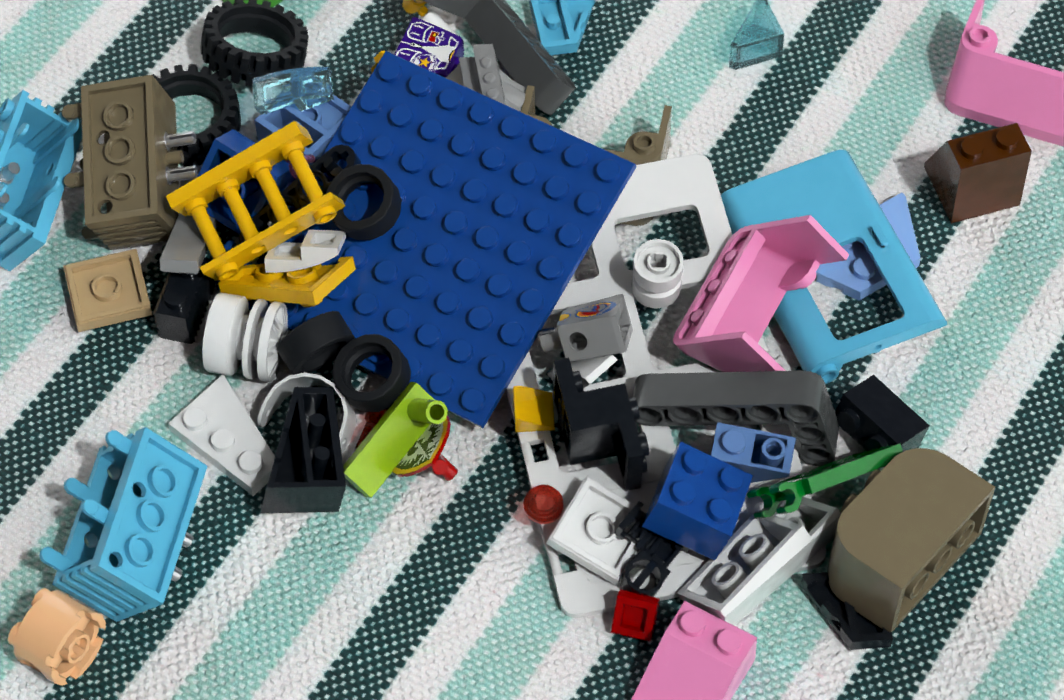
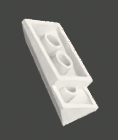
[677,497,841,626]

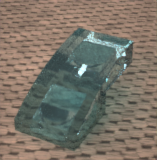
[252,67,334,115]

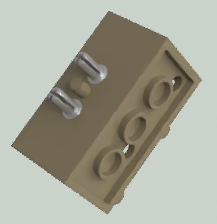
[62,75,198,250]

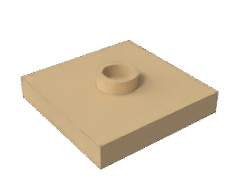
[63,249,153,332]

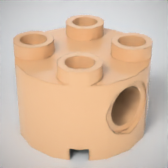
[8,588,106,686]

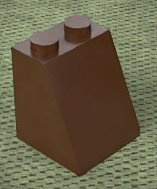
[924,123,1032,223]

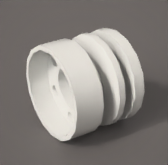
[202,292,288,382]

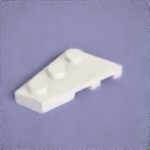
[169,374,275,496]

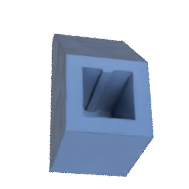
[711,422,796,483]

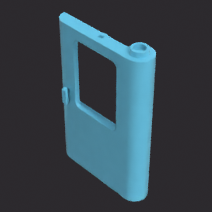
[721,150,948,384]

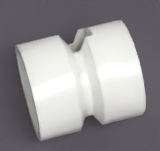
[631,239,684,309]

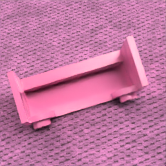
[944,0,1064,147]
[673,215,849,372]

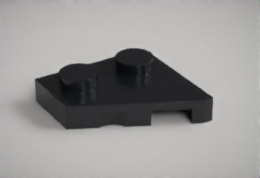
[801,572,893,650]

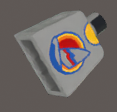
[539,294,633,362]

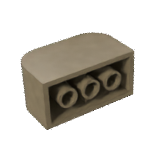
[827,448,995,633]

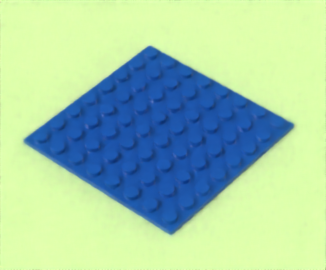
[248,51,637,429]

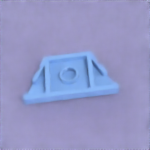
[816,193,920,301]

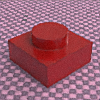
[611,589,660,641]

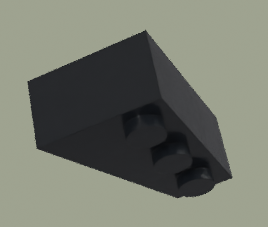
[260,387,346,513]

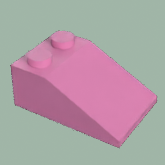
[631,601,757,700]

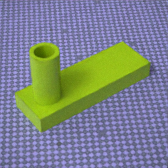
[343,382,448,498]

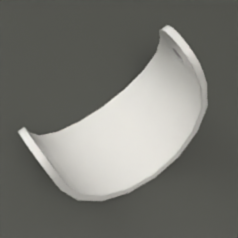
[257,372,356,454]

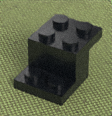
[553,358,649,491]

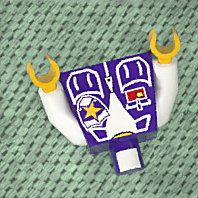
[371,0,464,78]

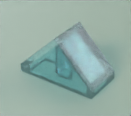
[729,0,784,70]

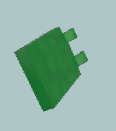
[747,443,903,519]

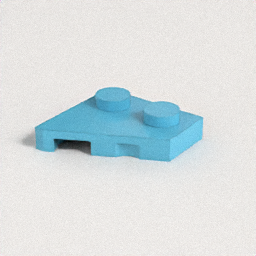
[529,0,596,56]

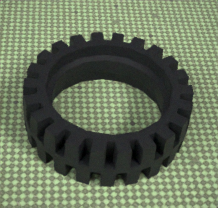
[201,0,309,87]
[153,64,241,167]

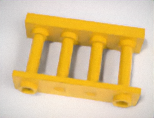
[166,121,345,281]

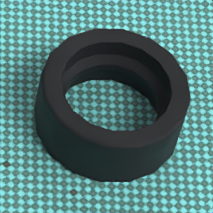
[326,164,402,240]
[277,311,355,375]
[332,334,411,412]

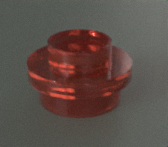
[524,485,564,524]

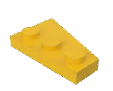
[218,256,356,307]

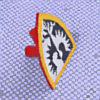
[392,415,458,481]

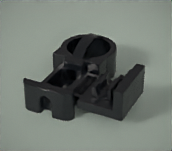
[615,501,689,597]

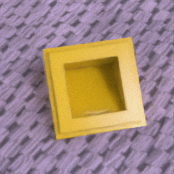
[513,386,555,432]

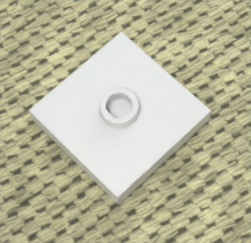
[546,476,647,585]

